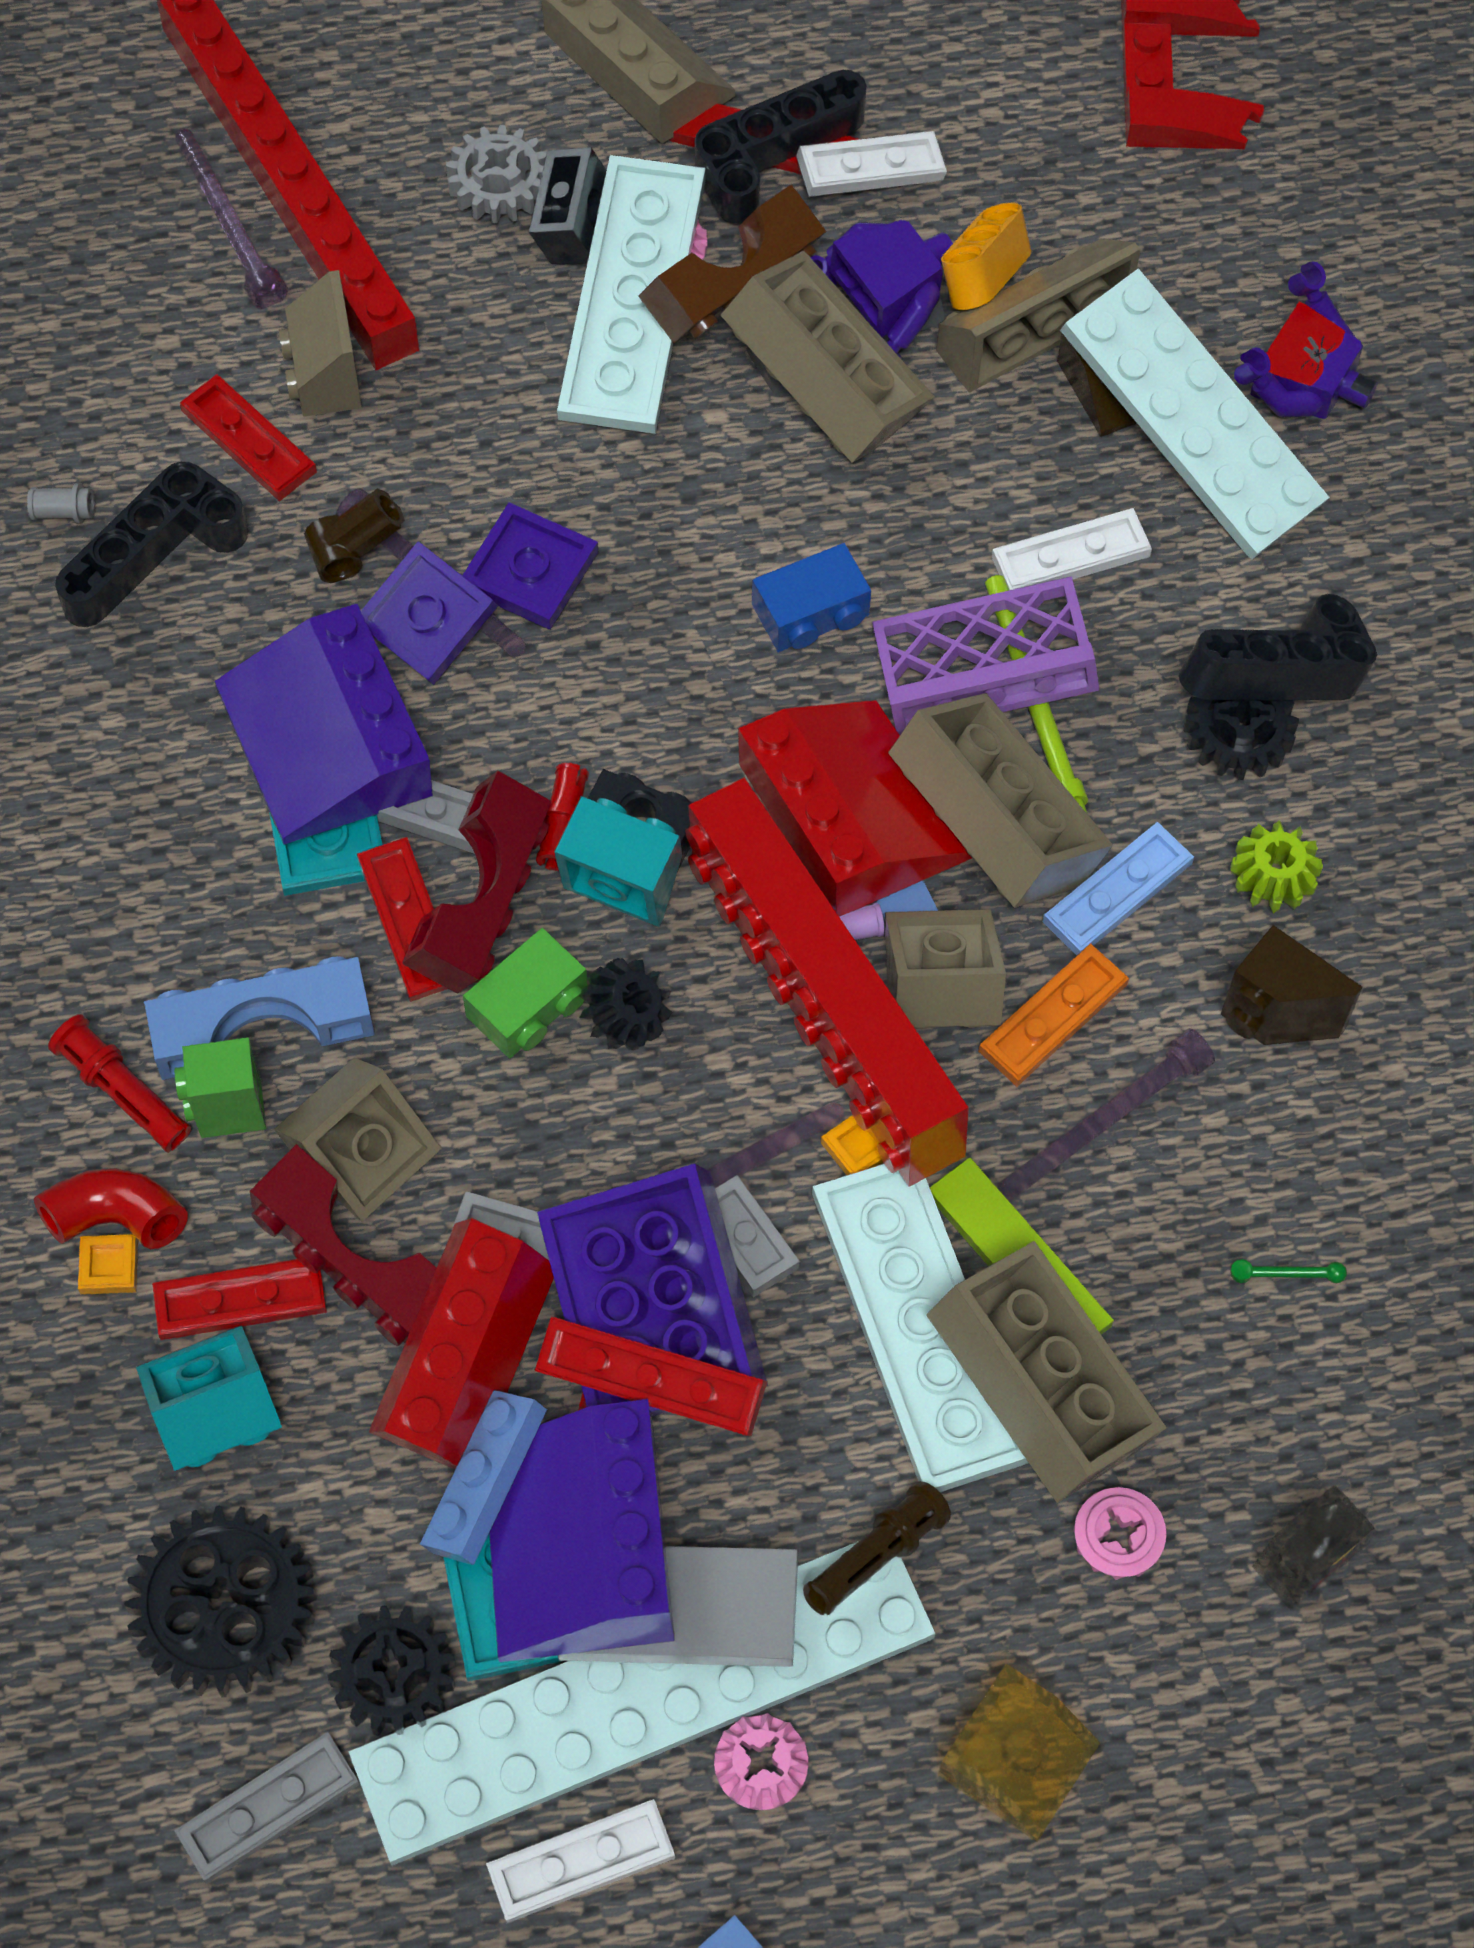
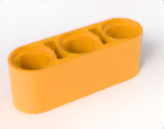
[941,203,1032,310]

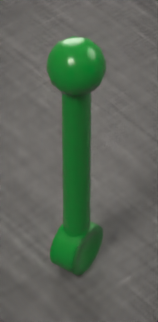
[1230,1259,1347,1284]

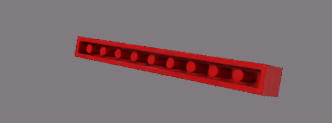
[157,0,419,371]

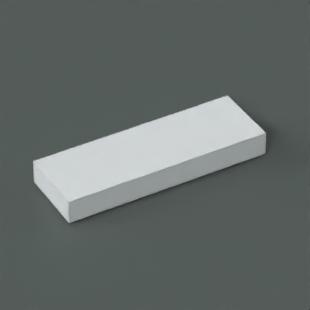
[796,131,947,197]
[992,508,1152,590]
[486,1799,675,1923]

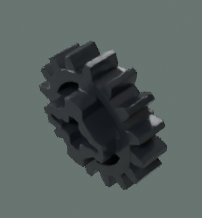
[1183,696,1299,780]
[327,1605,456,1736]

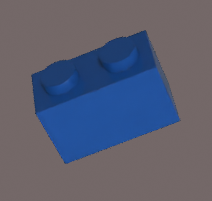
[752,542,871,652]

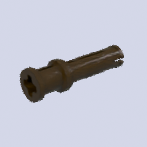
[803,1481,951,1616]

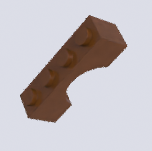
[638,184,827,343]

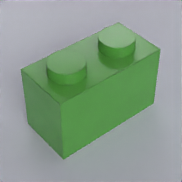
[463,928,588,1059]
[174,1037,266,1138]

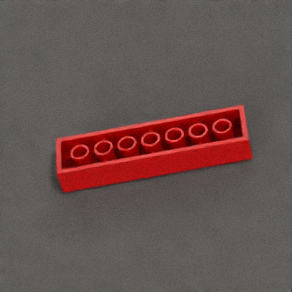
[685,777,969,1187]

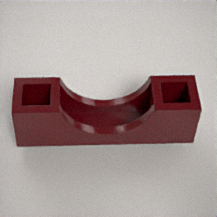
[402,770,552,993]
[250,1144,436,1346]

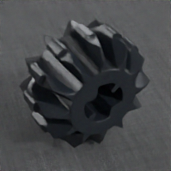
[579,958,673,1050]

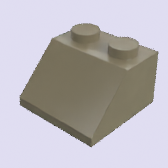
[279,270,362,417]
[885,909,1006,1029]
[274,1057,442,1222]

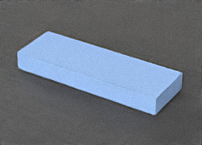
[1042,822,1194,955]

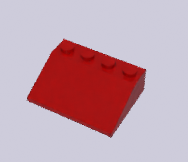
[738,700,972,917]

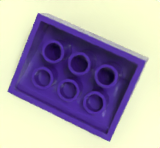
[215,604,433,845]
[537,1163,768,1417]
[489,1399,675,1662]

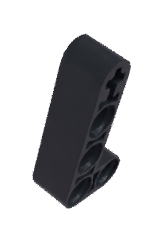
[695,69,867,224]
[55,461,249,627]
[1179,594,1377,700]

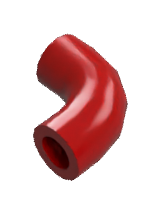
[34,1168,188,1249]

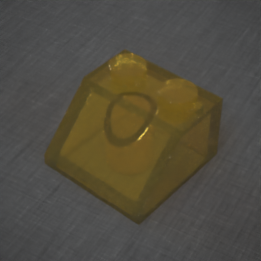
[938,1663,1100,1842]

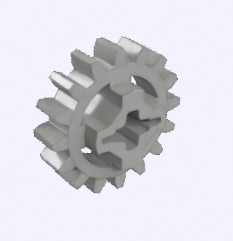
[446,125,547,223]

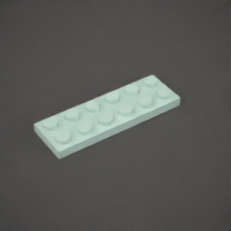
[557,155,706,434]
[1060,268,1330,559]
[812,1164,1029,1492]

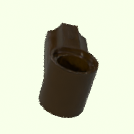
[304,488,405,583]

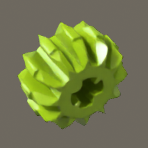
[1231,820,1323,914]

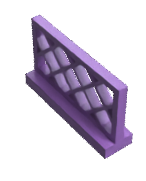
[872,576,1099,735]

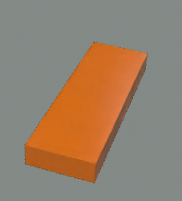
[978,943,1129,1087]

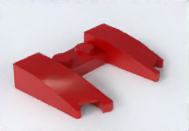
[1121,0,1264,149]

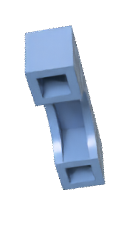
[144,957,374,1080]

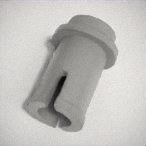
[27,483,95,524]

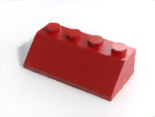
[369,1218,554,1470]

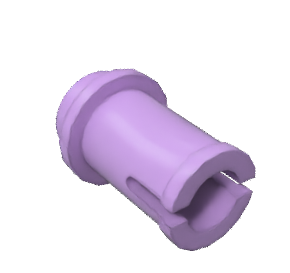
[840,903,885,940]

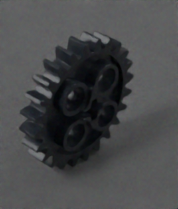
[125,1506,317,1697]

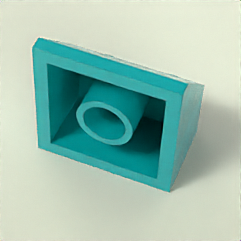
[554,796,682,927]
[136,1325,282,1471]

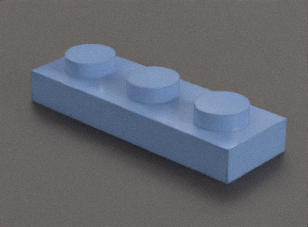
[420,1390,547,1565]

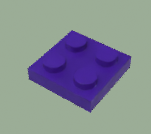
[462,502,598,630]
[361,541,498,685]

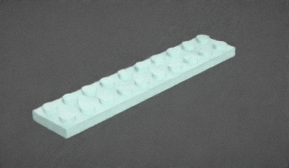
[349,1541,935,1866]

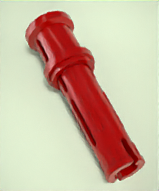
[48,1014,191,1153]

